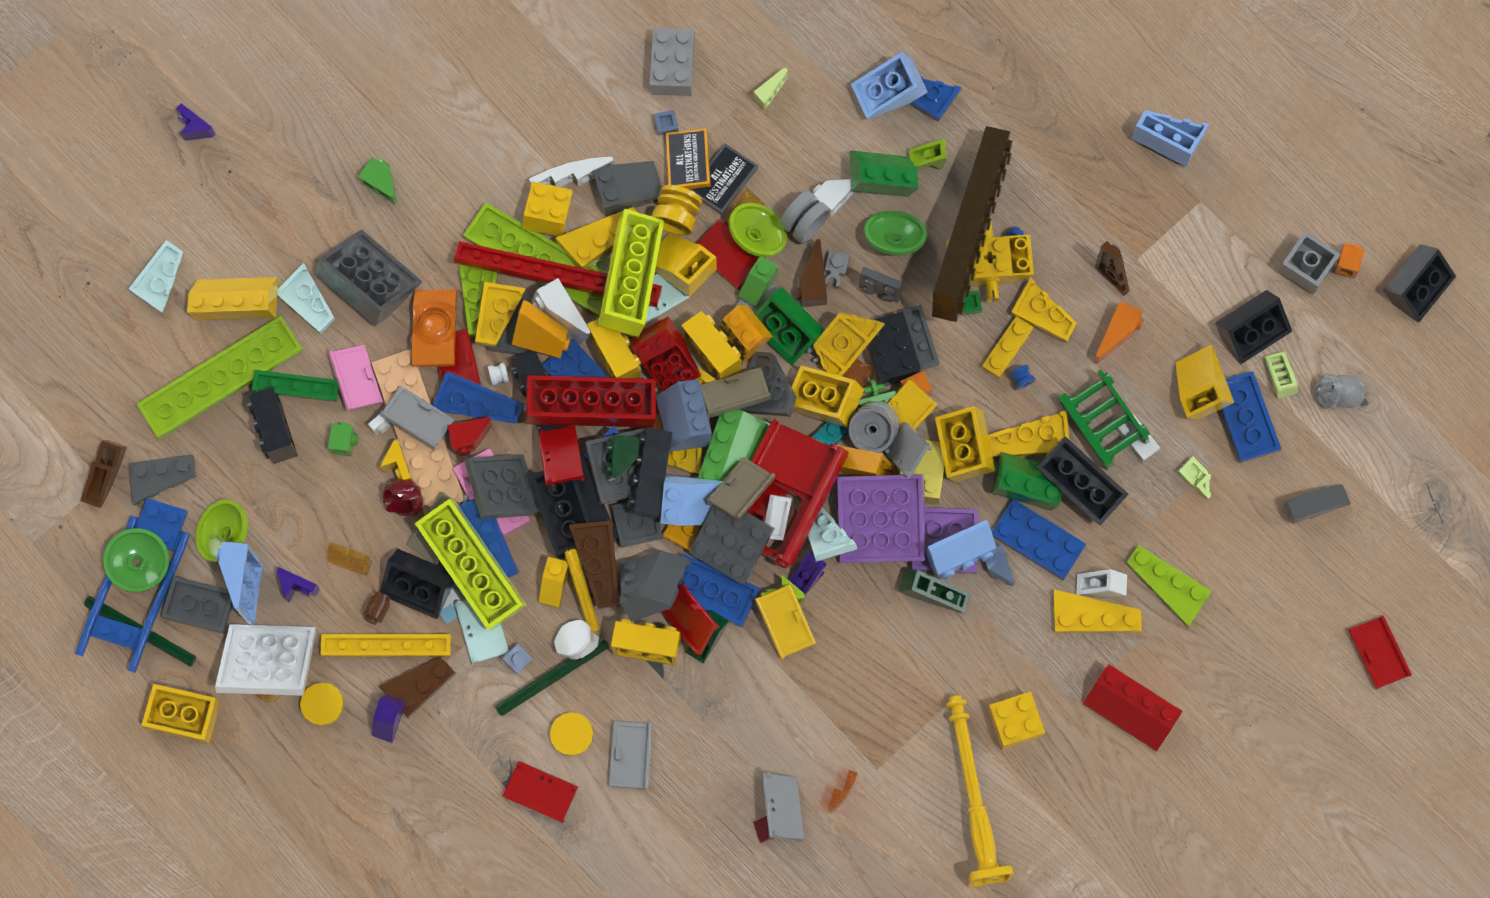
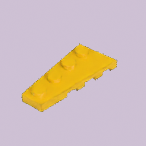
[555,207,638,269]
[988,410,1070,458]
[1053,589,1142,633]

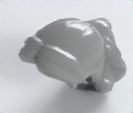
[1315,374,1365,409]

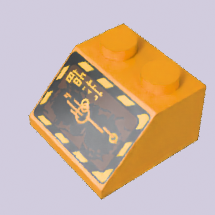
[718,305,773,364]

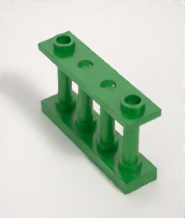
[1058,369,1150,470]

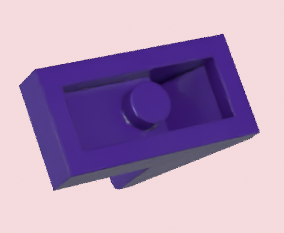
[176,103,216,140]
[789,551,827,596]
[276,567,320,602]

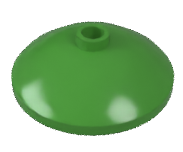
[864,211,927,256]
[103,528,169,593]

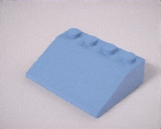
[217,542,263,625]

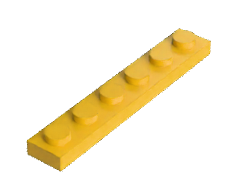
[321,634,452,657]

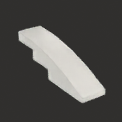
[529,157,614,187]

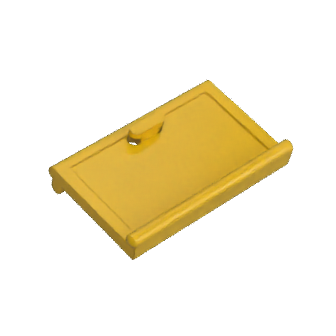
[873,379,938,446]
[755,584,816,659]

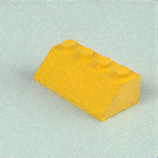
[187,277,278,320]

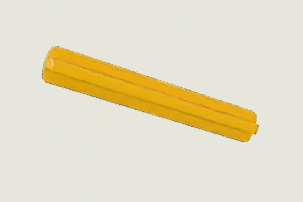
[565,549,600,632]

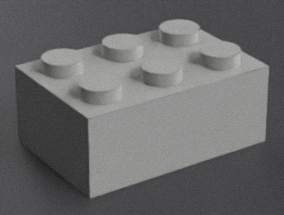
[650,28,695,96]

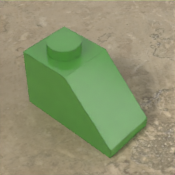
[358,157,397,205]
[738,256,778,308]

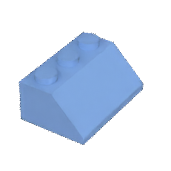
[926,520,997,579]

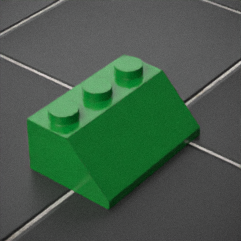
[849,150,919,197]
[754,287,825,365]
[991,452,1062,511]

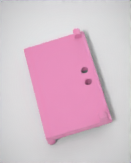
[328,345,383,411]

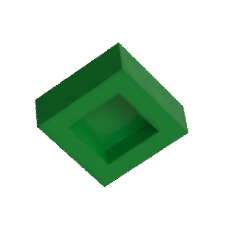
[961,290,982,316]

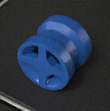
[1009,364,1036,390]

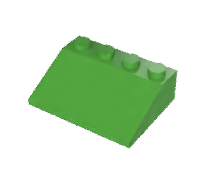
[698,410,771,481]

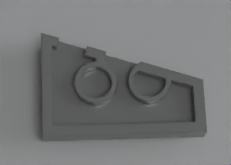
[129,455,196,506]

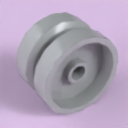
[779,190,831,244]
[849,400,900,453]

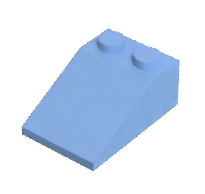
[851,52,928,119]
[660,475,729,526]

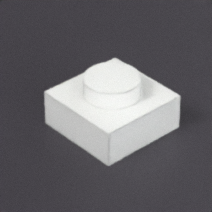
[368,414,391,436]

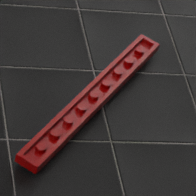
[454,241,662,307]

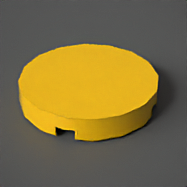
[300,682,344,726]
[550,712,594,756]

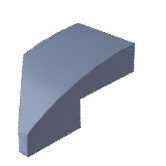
[984,545,1014,586]

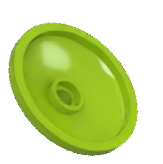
[729,203,787,257]
[195,500,248,563]

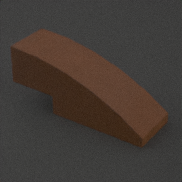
[81,440,127,508]

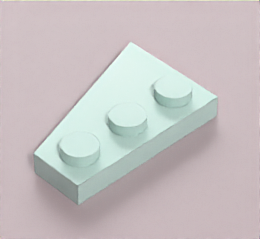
[277,263,335,334]

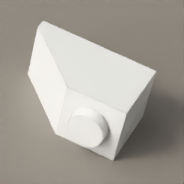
[812,179,856,218]
[1076,569,1127,598]

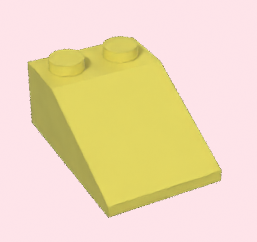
[900,440,945,505]

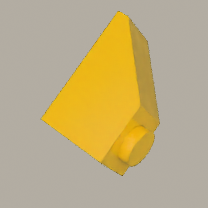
[539,557,570,608]

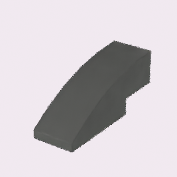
[1284,484,1351,524]

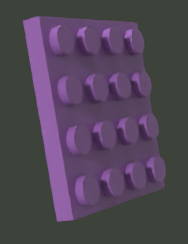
[837,474,926,563]

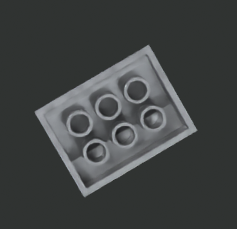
[315,229,422,326]

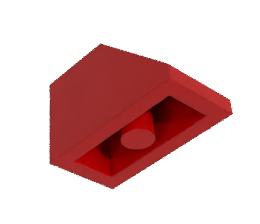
[448,417,492,456]

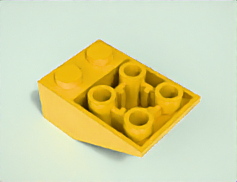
[655,233,717,297]
[1175,345,1234,420]

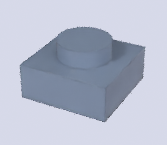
[654,110,679,135]
[501,643,532,674]

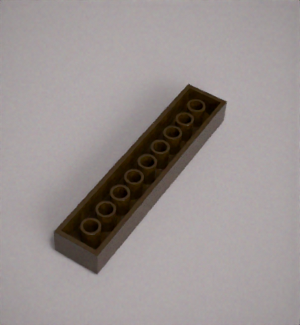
[932,126,1013,322]

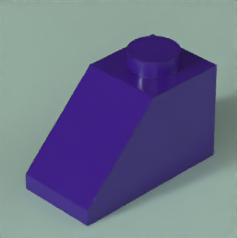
[372,695,406,743]

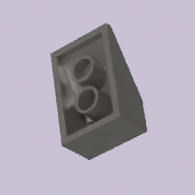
[593,161,662,216]

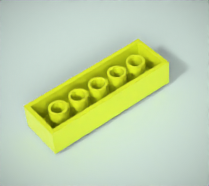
[598,209,664,337]
[415,499,527,630]

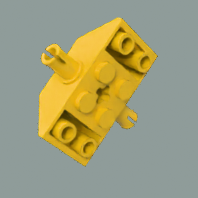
[946,221,1034,302]

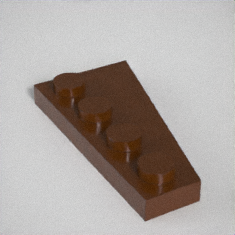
[569,520,620,609]

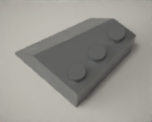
[620,550,691,622]

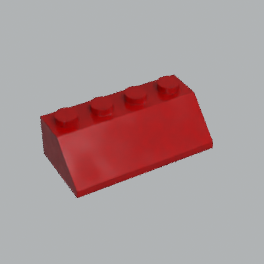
[1083,664,1183,752]

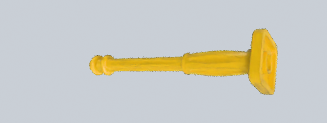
[946,695,1014,888]

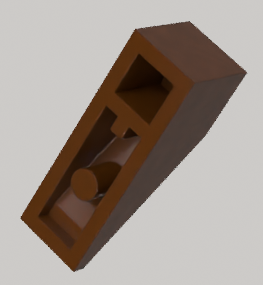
[796,239,827,307]

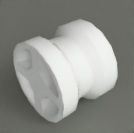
[488,362,509,386]

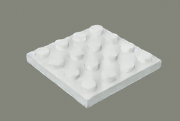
[215,624,316,696]

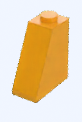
[512,300,570,359]
[838,445,898,476]

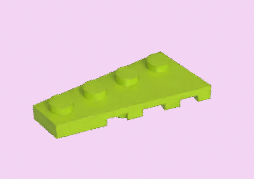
[459,264,498,337]
[1126,545,1212,628]

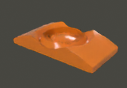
[412,289,457,367]

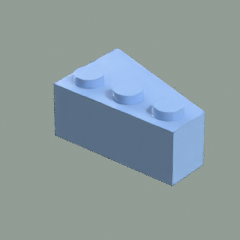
[1132,111,1209,167]

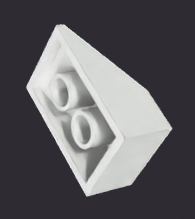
[531,279,591,345]

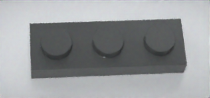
[901,305,939,370]

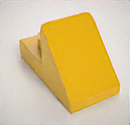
[380,439,413,481]

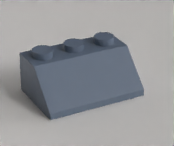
[656,379,712,452]

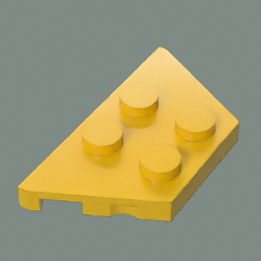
[813,312,885,376]

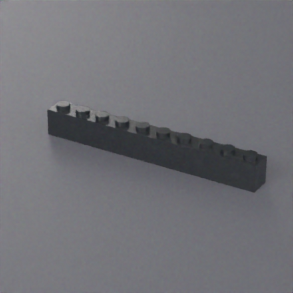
[510,351,619,543]

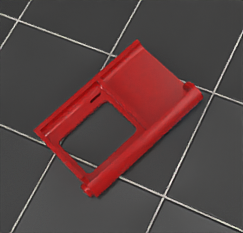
[747,419,849,569]

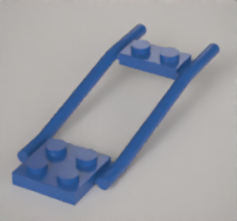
[75,498,190,673]

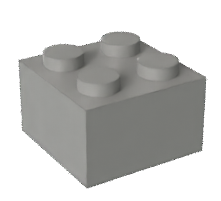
[1278,231,1341,295]

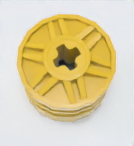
[652,185,703,236]

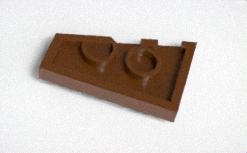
[1095,241,1130,296]
[378,657,456,718]

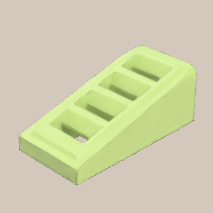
[754,67,788,110]
[1264,351,1298,399]

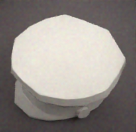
[554,620,599,659]

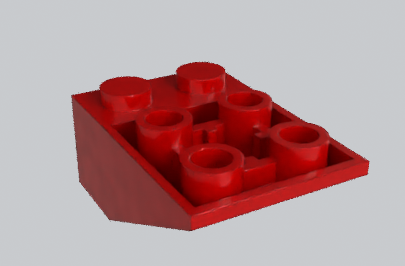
[631,316,701,391]

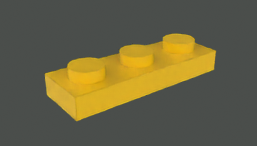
[982,316,1034,379]

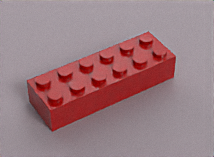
[526,375,656,428]

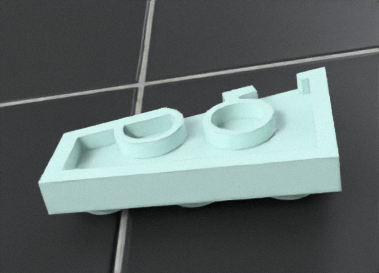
[129,240,184,314]
[808,507,857,561]

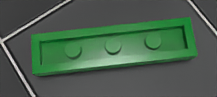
[252,370,339,402]

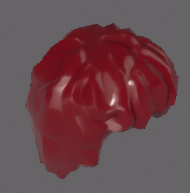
[382,479,424,516]

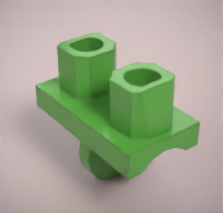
[858,379,896,406]

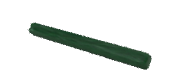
[84,596,196,666]
[495,638,609,716]

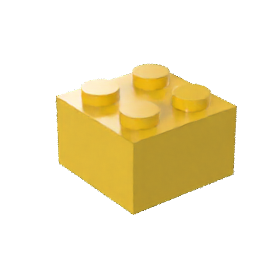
[522,181,573,236]
[988,692,1045,750]

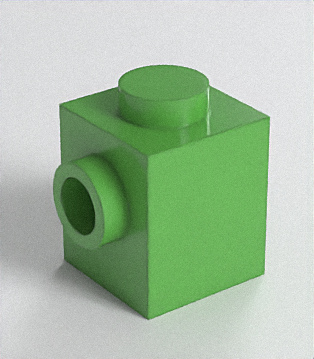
[328,422,358,456]

